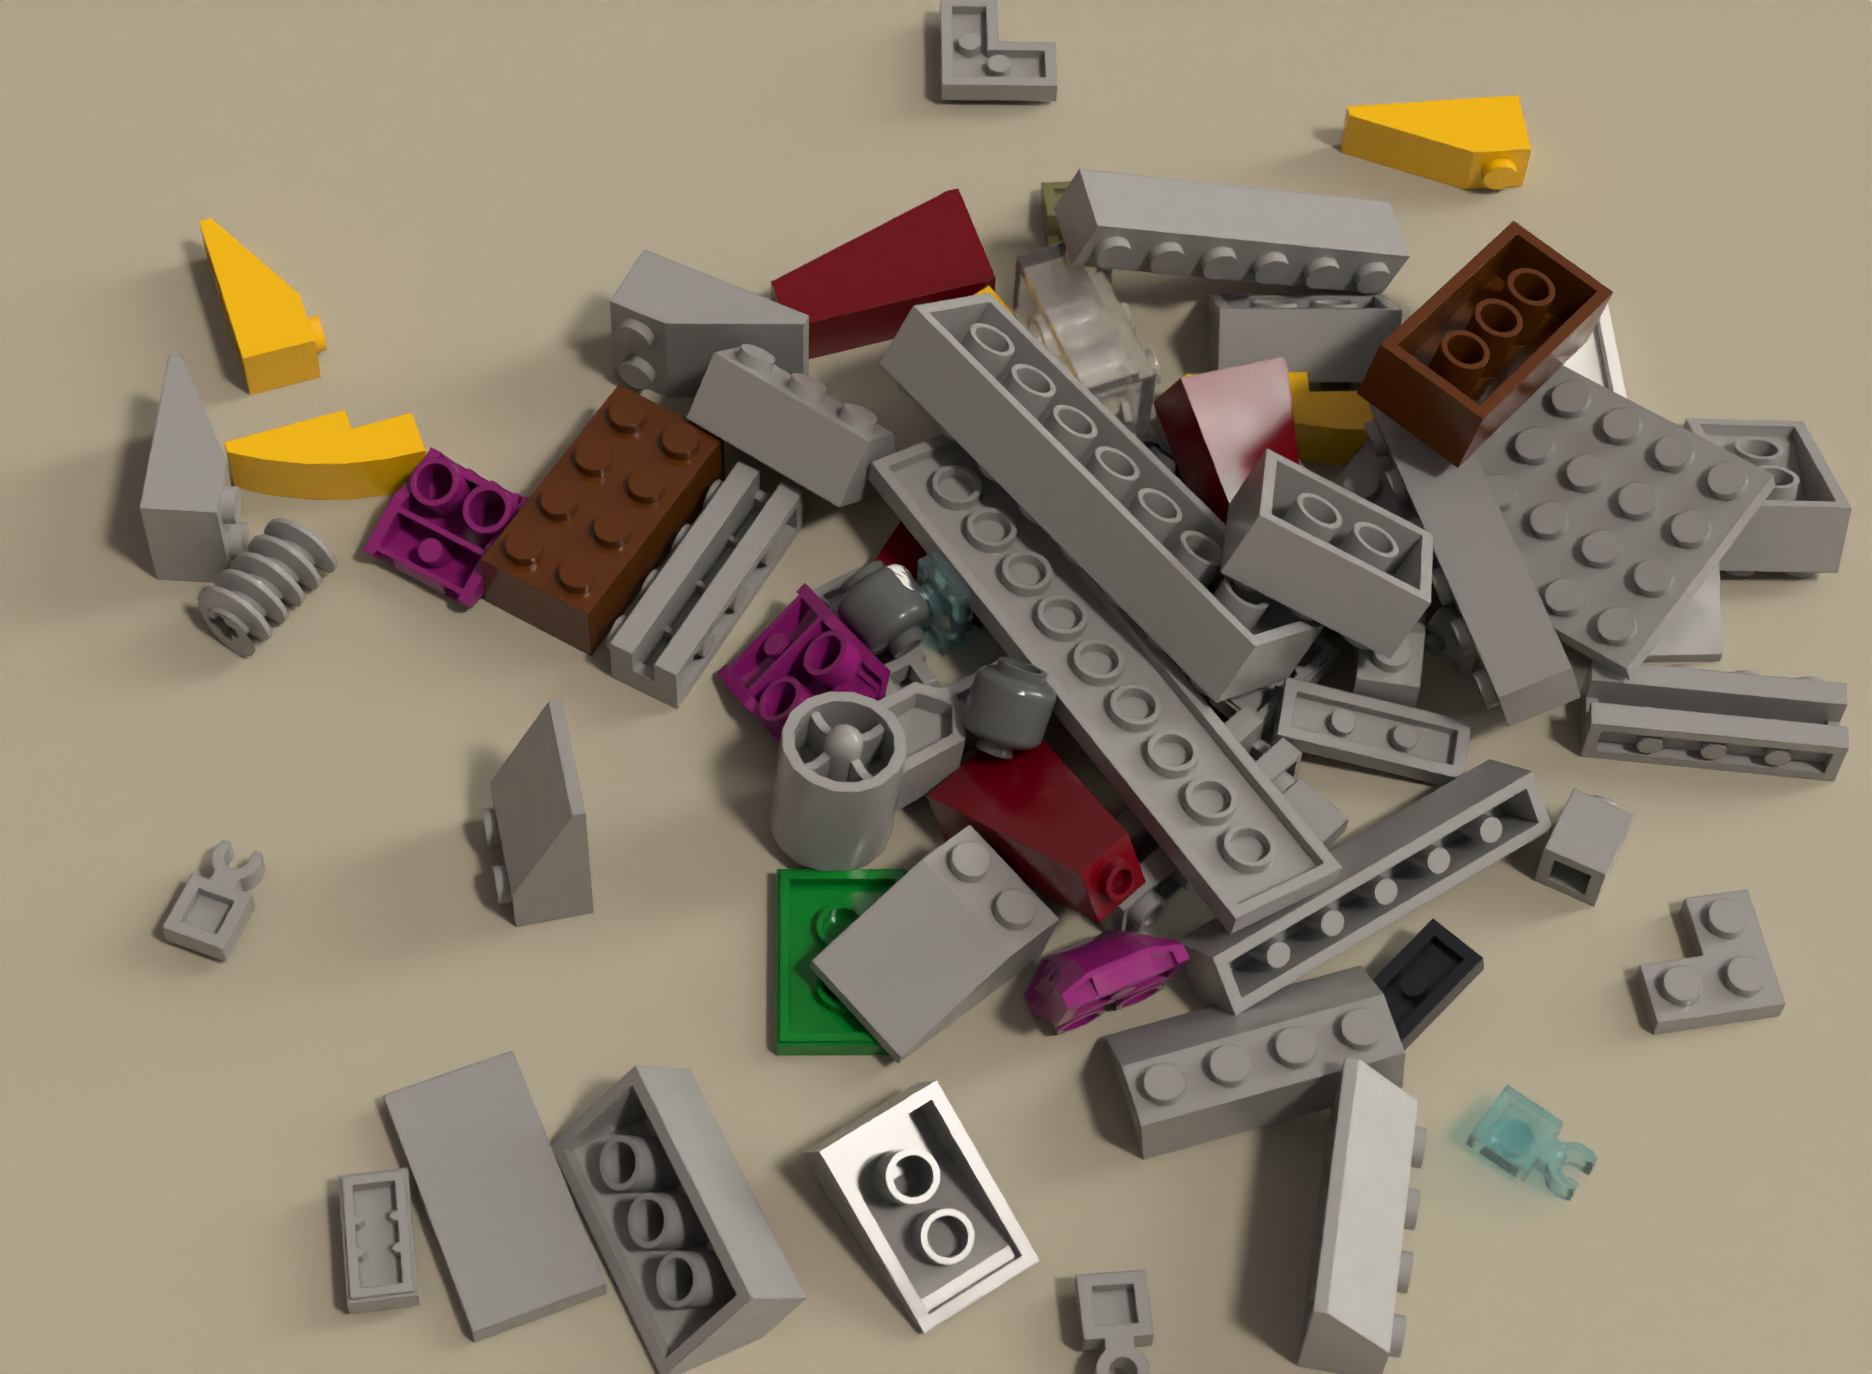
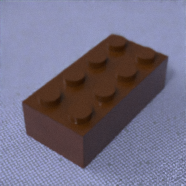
[1357,221,1613,468]
[481,385,725,656]

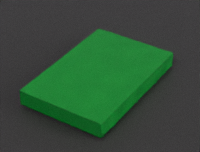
[776,869,908,1056]

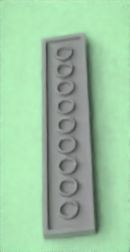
[868,434,1343,934]

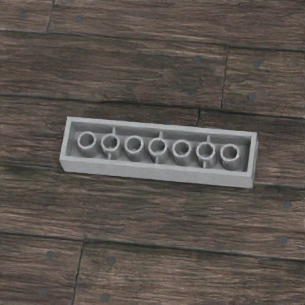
[879,293,1324,703]

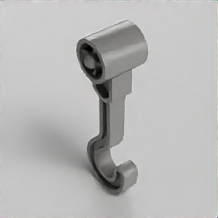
[770,653,1194,871]

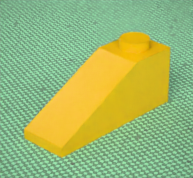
[1340,95,1532,190]
[199,218,327,395]

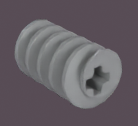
[197,517,337,656]

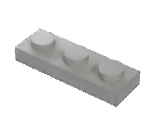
[1271,677,1472,786]

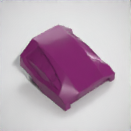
[363,447,529,608]
[716,583,891,743]
[1024,930,1190,1034]

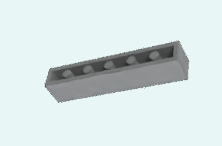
[1054,169,1410,294]
[1363,402,1581,727]
[1177,759,1553,1015]

